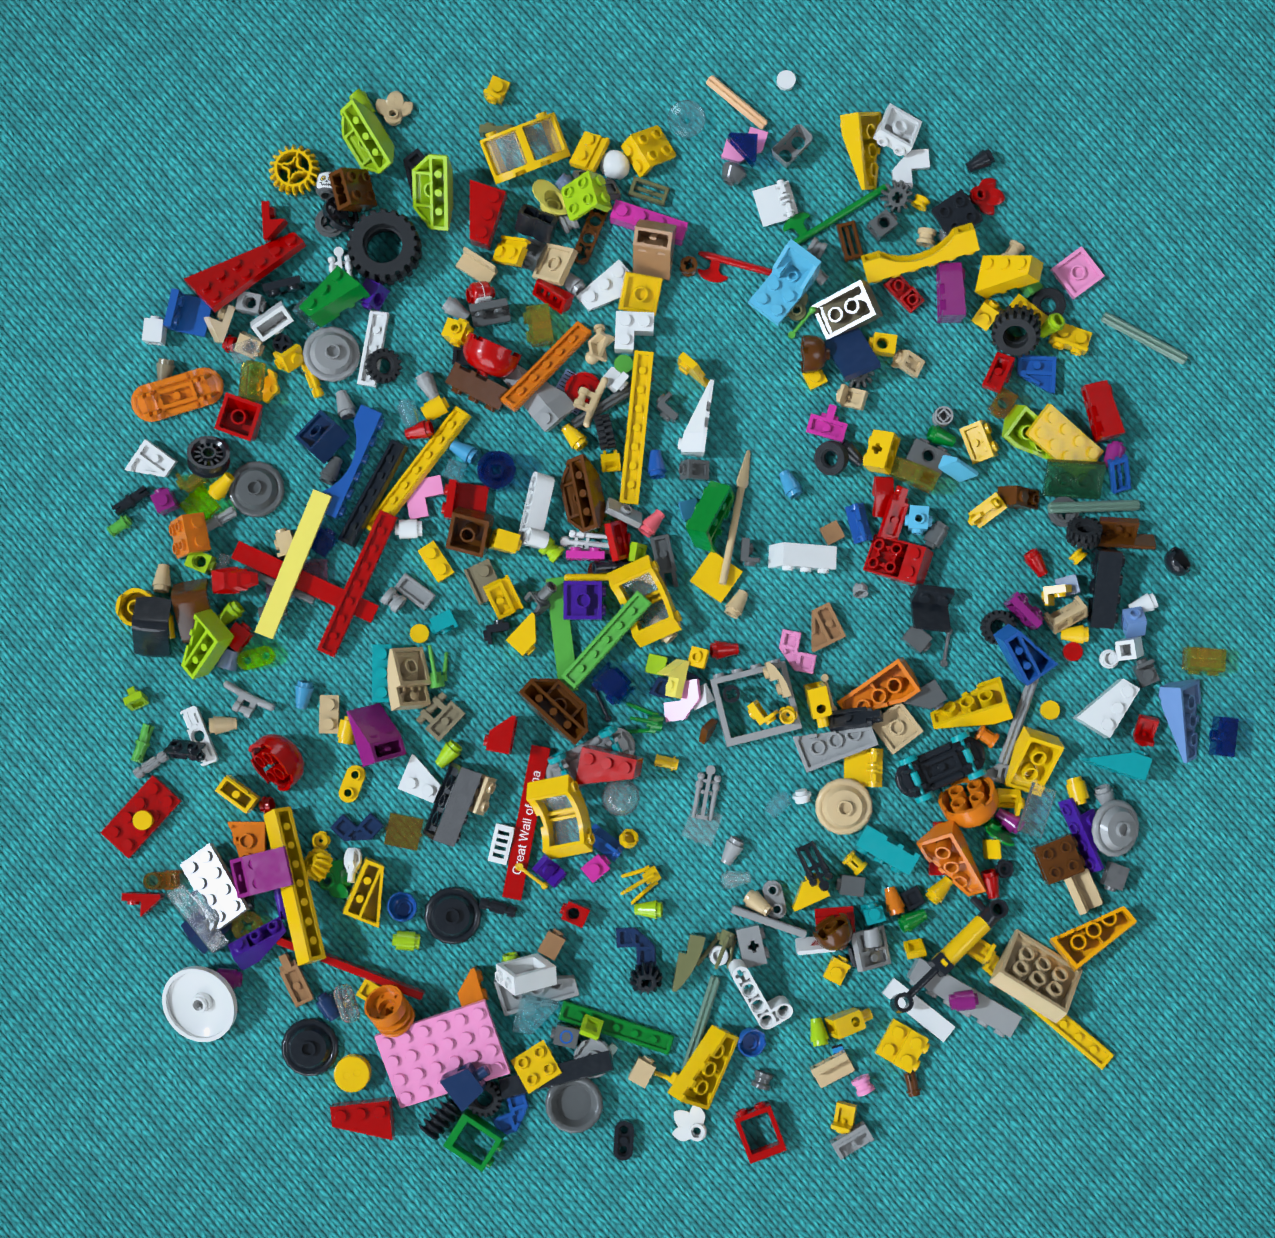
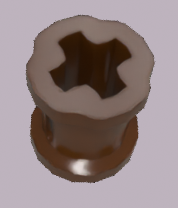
[680,256,698,277]

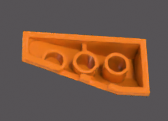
[837,657,921,710]

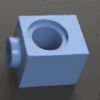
[1120,606,1147,639]

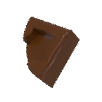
[699,718,718,745]

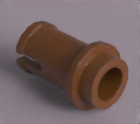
[903,1071,921,1097]

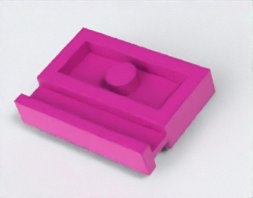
[566,547,605,561]

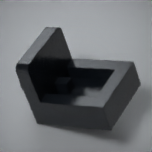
[483,619,511,645]

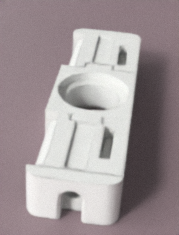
[180,706,219,766]

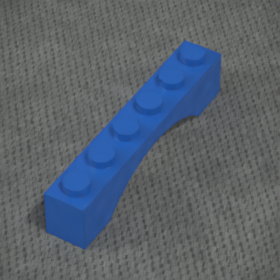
[322,404,385,520]

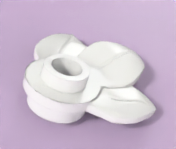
[672,1106,707,1141]

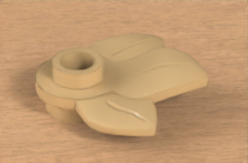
[376,91,413,126]

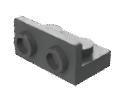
[469,298,511,328]

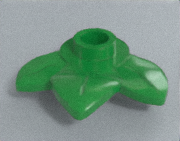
[984,819,1016,846]
[318,860,357,899]

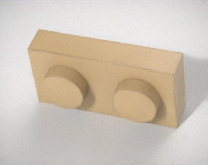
[319,695,340,734]

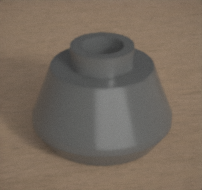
[722,161,746,186]

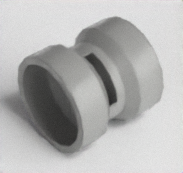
[932,406,953,428]
[380,587,407,613]

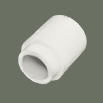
[395,519,422,539]

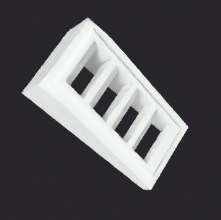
[488,823,515,865]

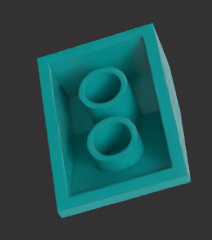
[1081,750,1153,781]

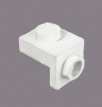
[600,367,629,393]

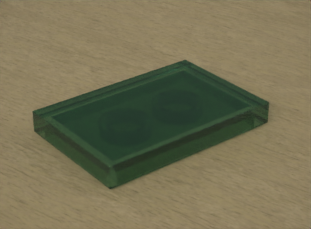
[1042,459,1106,499]

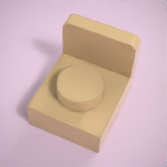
[891,350,925,378]

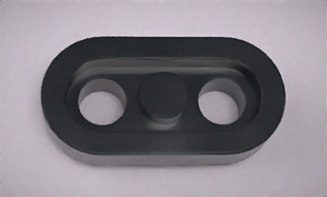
[613,1120,634,1161]

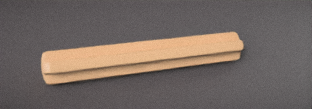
[706,75,768,129]

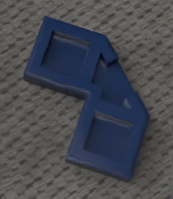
[330,813,385,841]
[616,927,656,966]

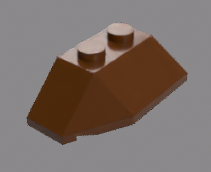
[560,454,606,533]
[518,678,588,745]

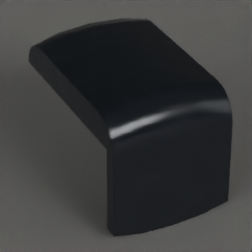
[132,597,172,657]

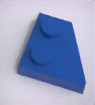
[1016,355,1057,394]

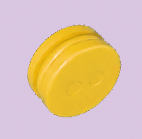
[334,1054,372,1092]

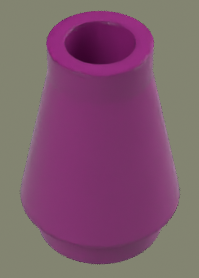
[995,808,1024,834]

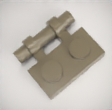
[416,692,466,742]

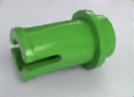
[107,515,133,537]

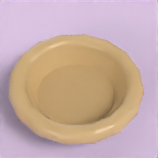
[815,778,872,835]

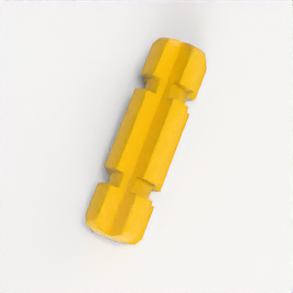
[301,363,324,398]

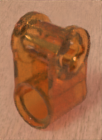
[143,870,182,890]

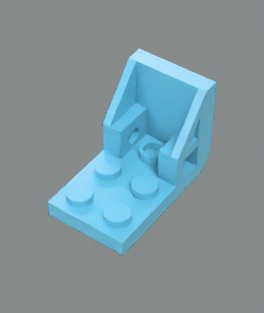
[748,239,821,326]

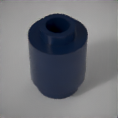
[315,991,343,1022]

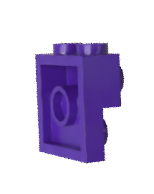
[563,581,606,620]

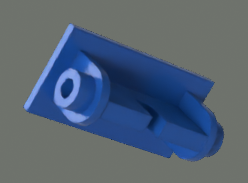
[845,503,873,544]
[592,824,624,862]

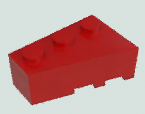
[1081,380,1125,443]
[330,1097,395,1140]

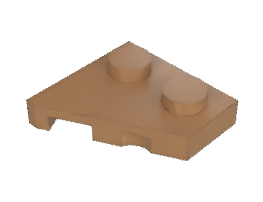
[811,602,846,653]

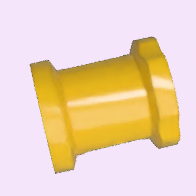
[842,850,868,876]

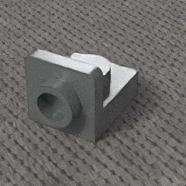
[522,237,546,271]
[679,459,709,481]
[740,538,760,567]
[1132,657,1160,688]

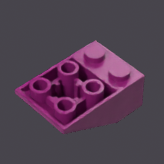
[346,703,407,767]
[230,846,294,899]

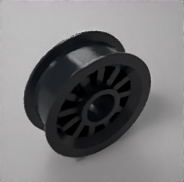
[187,436,230,478]

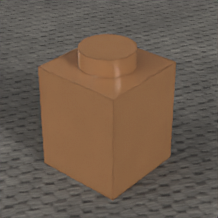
[538,928,566,960]

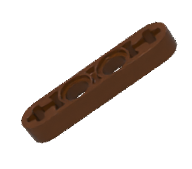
[574,200,611,266]

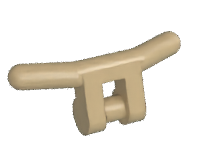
[573,377,609,428]

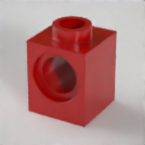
[229,622,254,653]
[559,899,590,928]

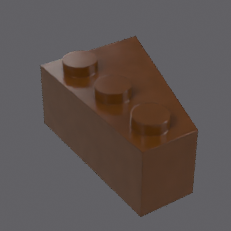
[445,362,509,413]

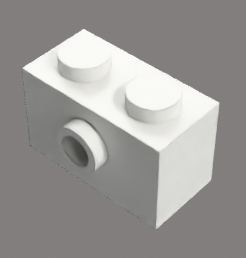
[250,301,294,342]

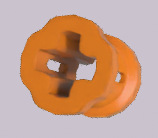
[974,725,999,748]

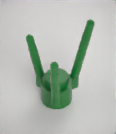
[626,702,664,734]

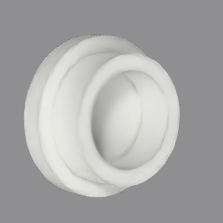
[1099,649,1119,669]
[792,788,812,804]

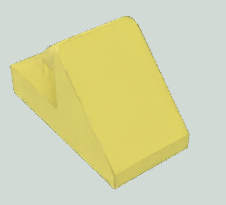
[657,659,690,699]

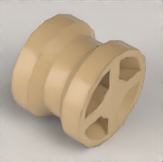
[916,227,937,248]

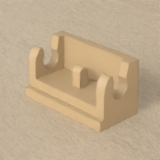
[1044,595,1088,634]

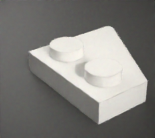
[125,439,178,477]
[398,754,441,803]

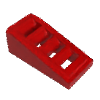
[532,278,574,315]

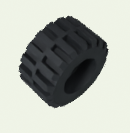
[991,304,1041,358]

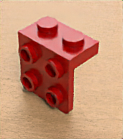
[441,479,489,520]

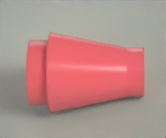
[638,509,665,538]

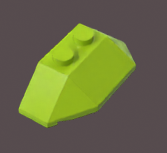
[340,99,394,174]
[412,154,453,231]

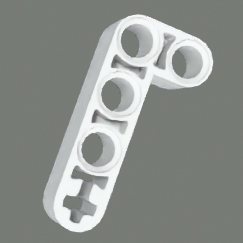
[518,472,555,549]
[728,959,793,1029]

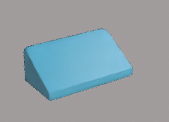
[938,455,979,482]

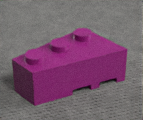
[936,262,966,323]

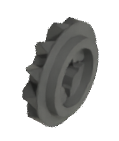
[315,210,346,238]
[1048,497,1079,527]

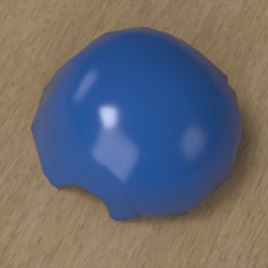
[387,891,417,922]
[737,1027,767,1057]

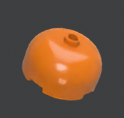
[938,776,999,828]

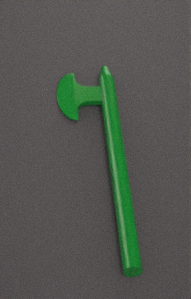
[783,184,888,245]

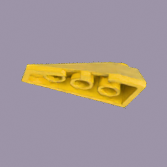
[930,677,1013,729]

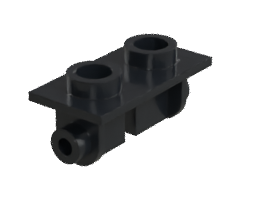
[163,739,206,762]

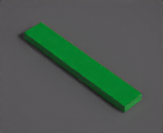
[558,1000,674,1055]

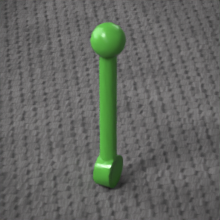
[788,306,817,339]

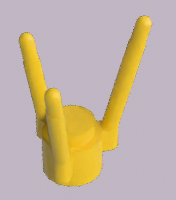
[620,865,662,905]

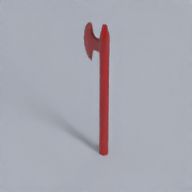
[698,251,772,283]

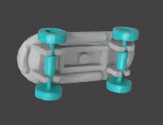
[546,724,635,800]

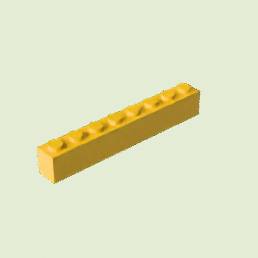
[263,806,326,966]

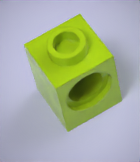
[184,552,217,575]

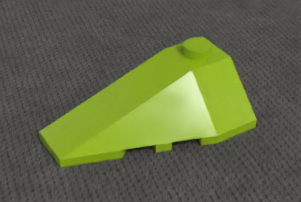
[1002,404,1058,464]

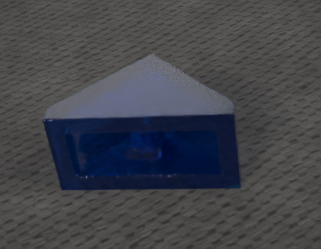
[727,132,758,168]

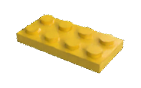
[1025,404,1104,481]

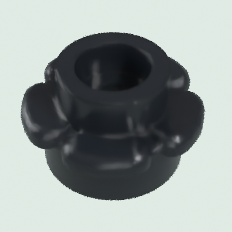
[995,859,1014,878]

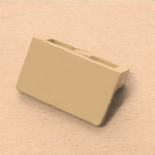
[455,247,498,284]
[1064,868,1103,915]
[810,1049,855,1088]

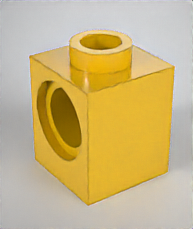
[868,332,897,358]

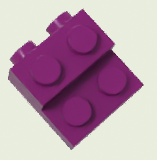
[1003,592,1045,630]

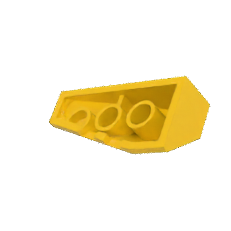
[840,112,882,190]

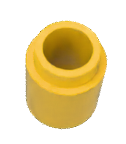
[420,395,450,421]
[337,716,355,745]
[1066,776,1090,805]

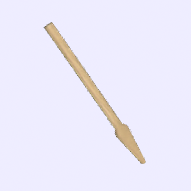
[719,450,750,585]

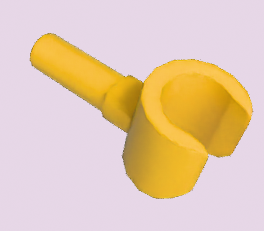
[654,1071,679,1084]

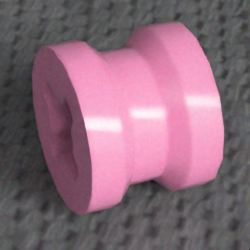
[851,1074,875,1097]

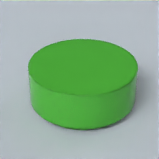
[614,355,633,374]

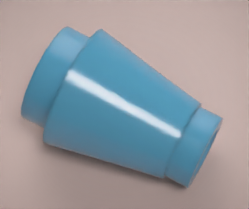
[449,440,479,464]
[779,469,803,499]
[295,680,314,709]

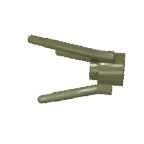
[696,929,737,969]

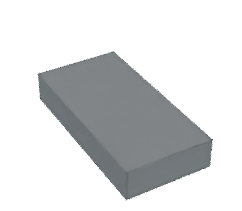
[394,573,436,611]

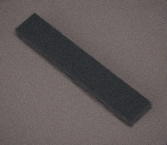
[338,439,409,548]
[499,1050,614,1100]

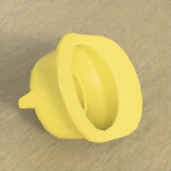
[532,179,567,217]

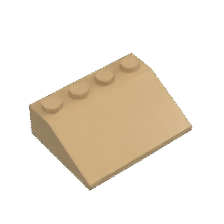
[989,929,1083,1023]

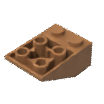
[633,219,677,281]

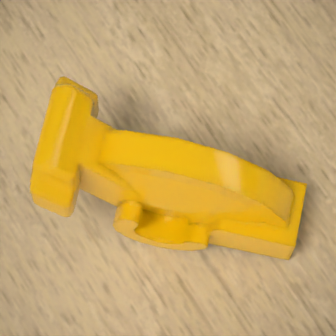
[259,369,280,404]

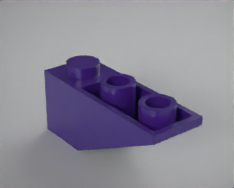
[228,916,286,971]

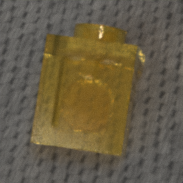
[175,473,208,493]

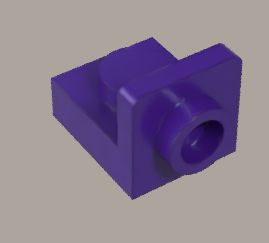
[532,854,567,888]

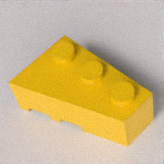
[975,255,1044,299]

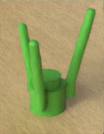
[428,645,448,689]

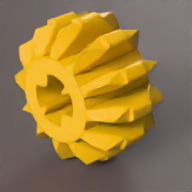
[304,848,333,882]

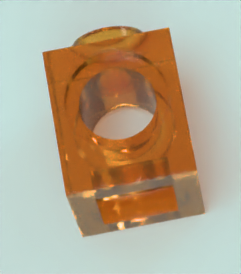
[988,387,1019,419]

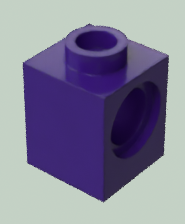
[359,278,390,311]

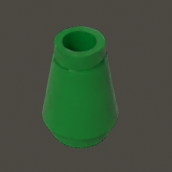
[926,425,956,447]
[897,909,928,933]

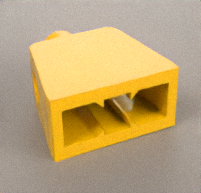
[803,681,832,728]
[824,1007,873,1040]

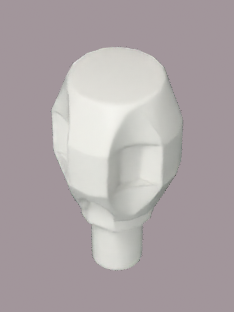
[344,848,362,883]

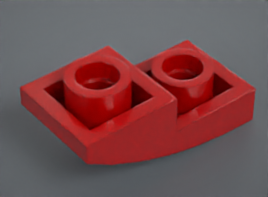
[883,275,925,313]
[872,476,894,517]

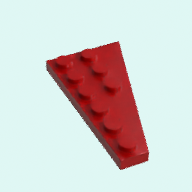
[184,232,306,313]

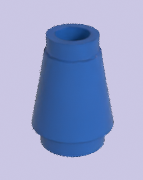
[648,450,667,479]

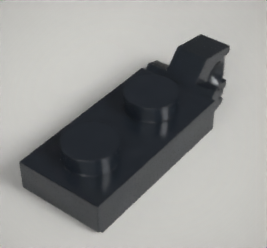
[829,706,883,732]

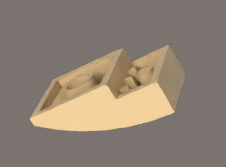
[387,647,431,711]

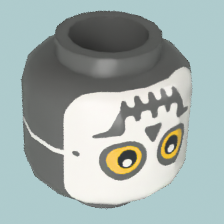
[315,171,334,201]

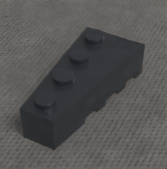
[1087,546,1125,629]

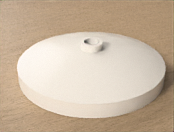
[162,966,237,1042]

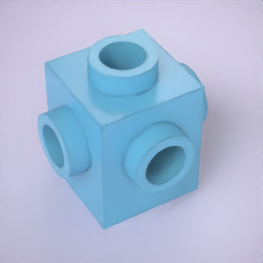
[904,505,932,535]

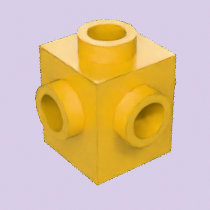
[441,318,474,347]

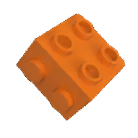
[169,512,211,559]

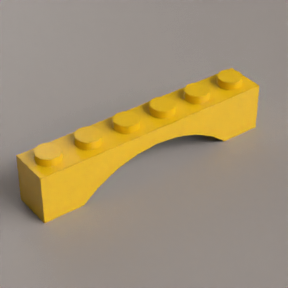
[861,222,980,284]

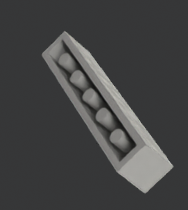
[906,957,1022,1038]

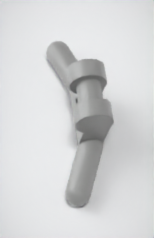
[223,681,275,719]

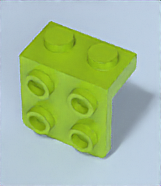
[561,170,612,221]

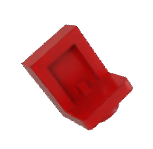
[1133,714,1159,747]

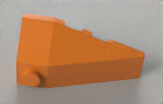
[916,820,986,897]

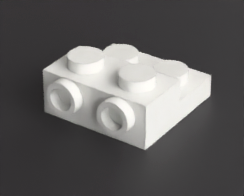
[873,103,922,156]

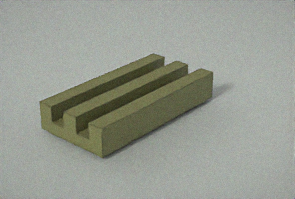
[628,176,670,207]

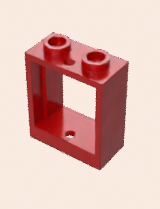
[733,1101,787,1164]

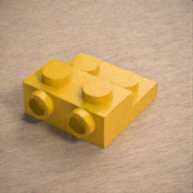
[875,1018,930,1073]

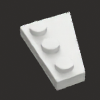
[576,260,630,312]

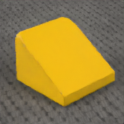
[982,839,1002,859]

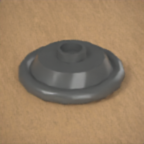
[228,461,285,517]
[545,1078,603,1133]

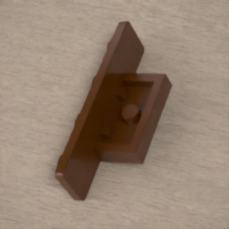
[1098,516,1156,550]

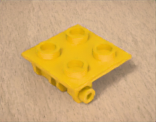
[844,748,883,787]
[510,1040,562,1094]

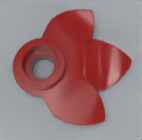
[969,178,1005,215]

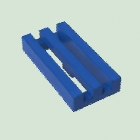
[1107,454,1132,494]

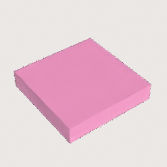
[1050,246,1104,300]

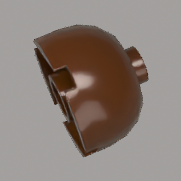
[800,335,830,373]
[813,913,853,951]

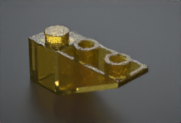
[887,456,940,494]

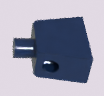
[440,1062,490,1111]

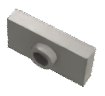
[605,497,642,529]

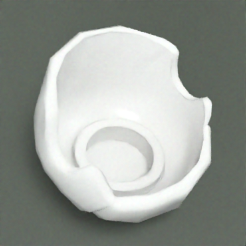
[600,150,630,180]

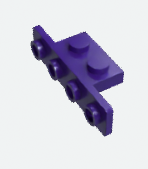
[1058,798,1104,873]

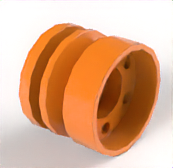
[364,985,415,1038]

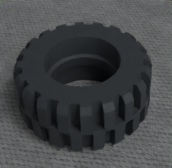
[347,208,422,286]

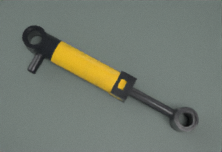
[890,896,1009,1014]

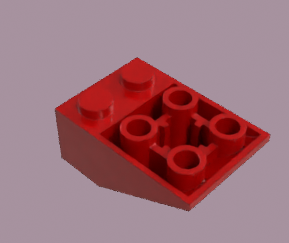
[863,534,934,587]

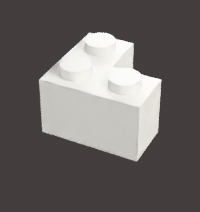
[614,311,654,354]

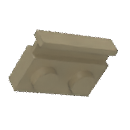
[464,559,498,605]

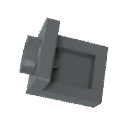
[656,392,679,424]

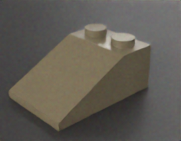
[813,280,883,340]

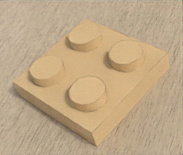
[532,243,578,286]
[871,702,923,755]

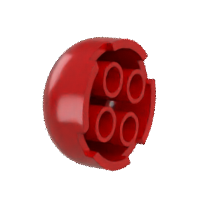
[463,332,522,377]
[248,734,304,791]

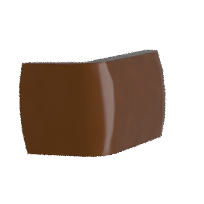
[171,578,211,643]

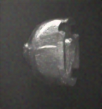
[601,780,640,816]

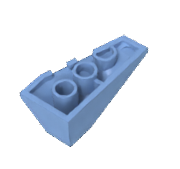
[1159,679,1201,763]

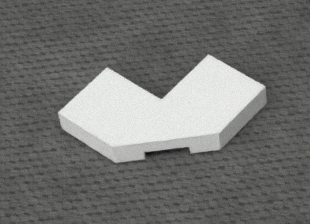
[892,149,930,189]

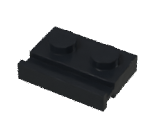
[262,275,306,298]

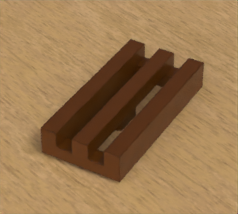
[836,220,863,262]

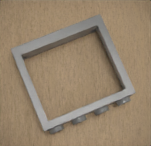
[709,658,802,747]

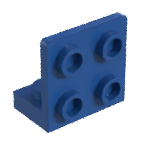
[163,288,212,337]

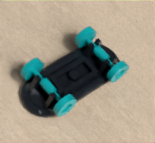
[895,730,987,804]

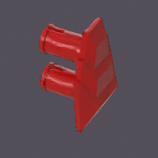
[211,567,259,594]

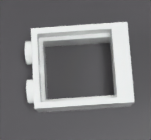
[495,953,557,996]

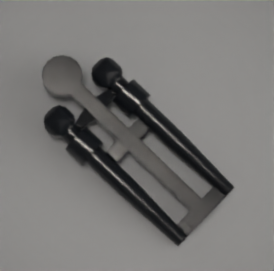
[795,840,833,891]

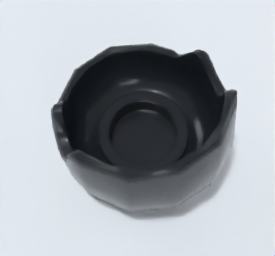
[1164,546,1191,576]

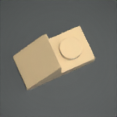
[204,304,235,344]

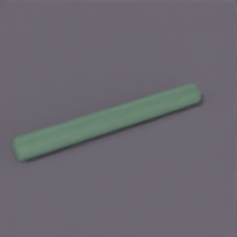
[1101,312,1188,364]
[1047,500,1140,513]
[682,976,720,1068]

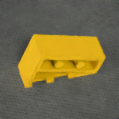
[343,857,384,928]

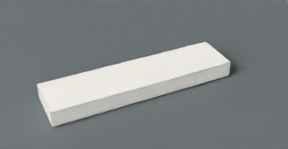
[357,310,390,388]
[882,977,955,1042]

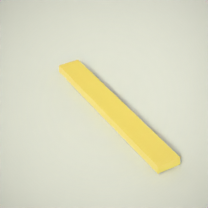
[255,489,332,640]

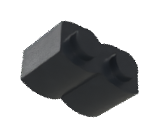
[515,204,558,243]

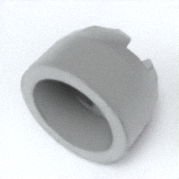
[853,582,868,598]

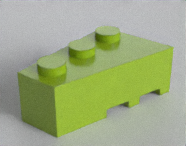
[181,609,234,680]

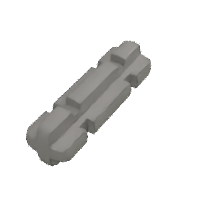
[133,751,169,778]

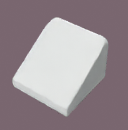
[693,683,715,711]

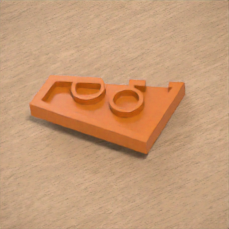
[227,821,267,858]

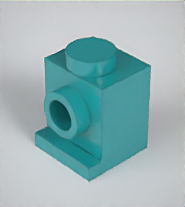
[428,609,460,635]
[860,900,886,926]

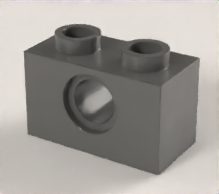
[904,438,951,478]

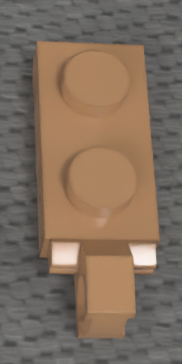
[279,952,315,1008]

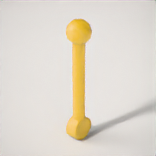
[515,863,548,890]

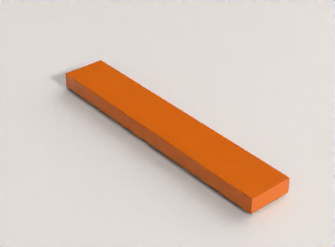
[500,321,592,412]

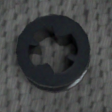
[723,685,740,703]

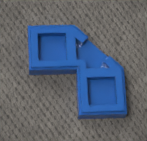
[492,1094,529,1135]

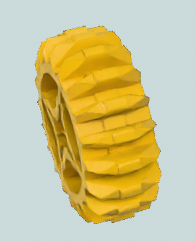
[269,144,321,197]

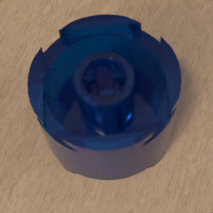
[477,451,517,492]
[591,662,636,705]

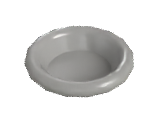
[303,326,360,382]
[1092,799,1139,857]

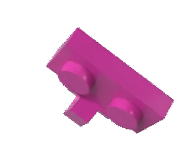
[806,404,848,443]

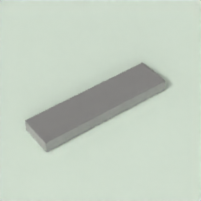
[730,905,807,938]

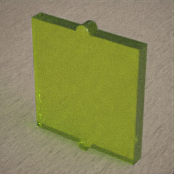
[179,484,221,521]

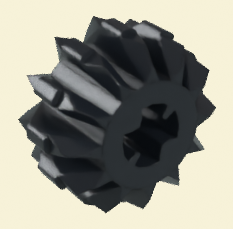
[629,961,663,996]

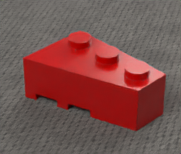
[470,180,507,250]
[576,745,644,785]

